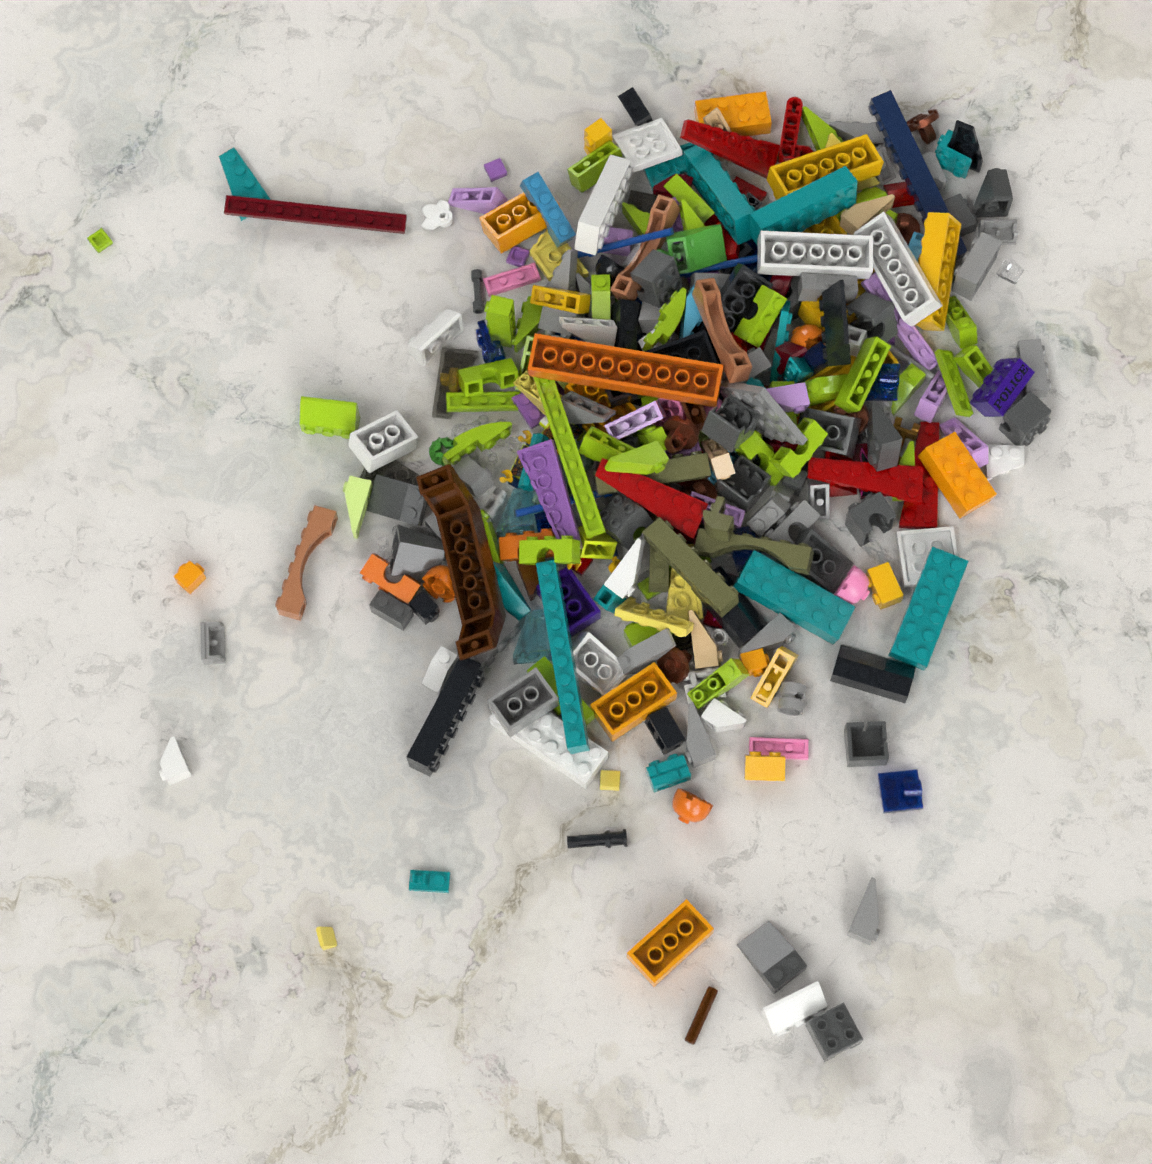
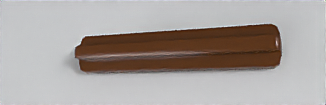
[685,986,718,1045]

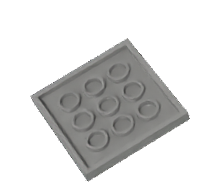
[720,380,808,445]

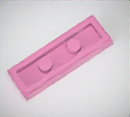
[483,262,541,297]
[749,737,809,760]

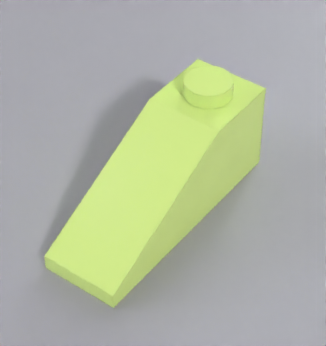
[343,476,373,539]

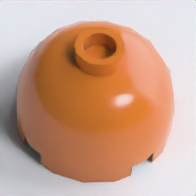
[790,324,825,361]
[422,565,455,603]
[672,788,713,824]

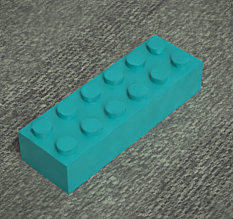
[683,145,756,245]
[750,166,858,246]
[888,546,969,671]
[733,550,855,645]

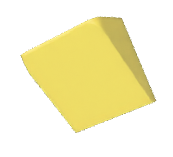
[600,770,620,791]
[316,926,337,950]

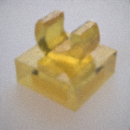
[440,368,459,392]

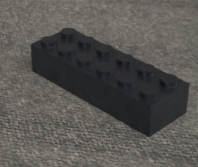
[694,263,773,364]
[604,330,718,409]
[406,658,485,777]

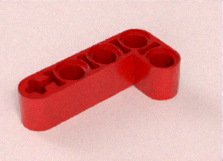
[778,97,813,164]

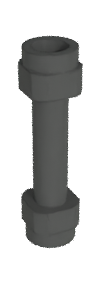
[471,269,484,314]

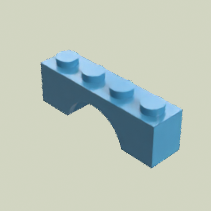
[520,172,576,248]

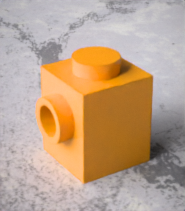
[173,560,206,594]
[739,648,770,677]

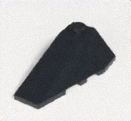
[949,120,983,173]

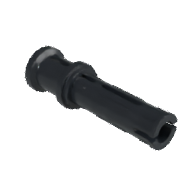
[567,829,628,849]

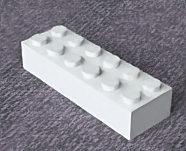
[574,154,633,256]
[854,212,943,327]
[757,231,873,279]
[489,712,608,789]

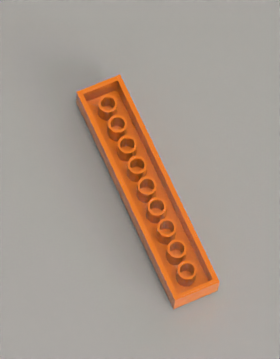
[527,333,723,407]

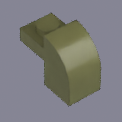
[703,496,735,543]

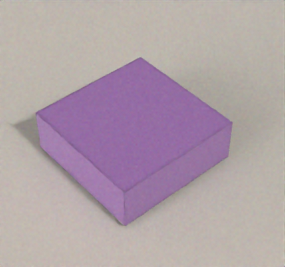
[484,158,507,182]
[506,246,530,267]

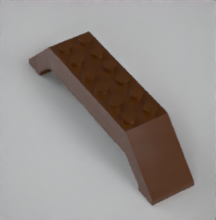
[416,464,506,660]

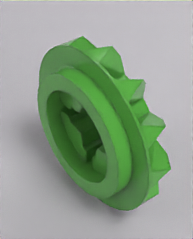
[429,437,454,466]

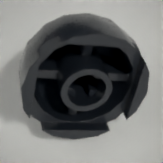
[595,254,625,287]

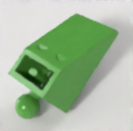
[657,224,727,274]

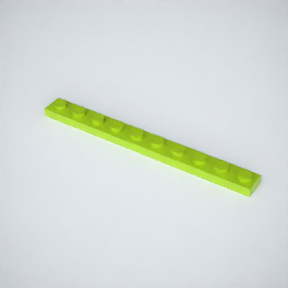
[534,377,606,538]

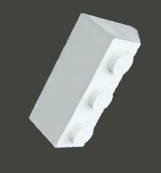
[407,309,463,367]
[761,981,828,1037]

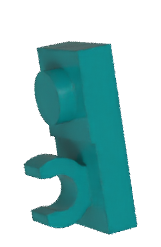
[409,870,451,893]

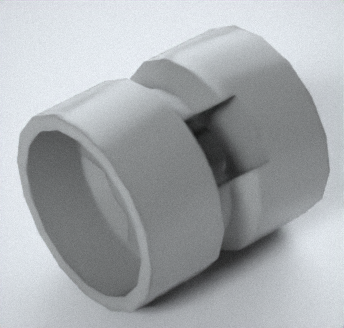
[777,682,806,716]

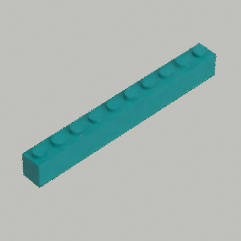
[536,560,590,754]

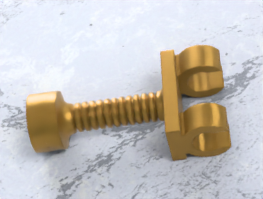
[893,416,921,465]

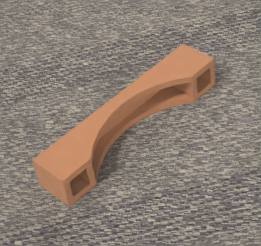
[610,194,681,301]
[692,278,752,383]
[275,505,338,621]

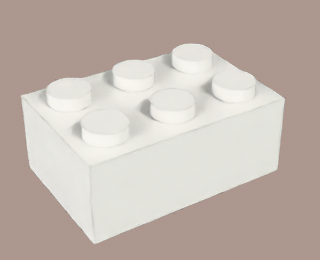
[348,410,418,473]

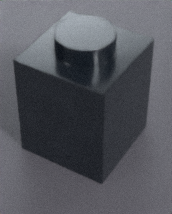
[409,591,440,625]

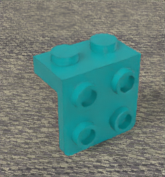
[934,129,972,179]

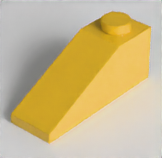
[530,285,591,314]
[751,646,799,708]

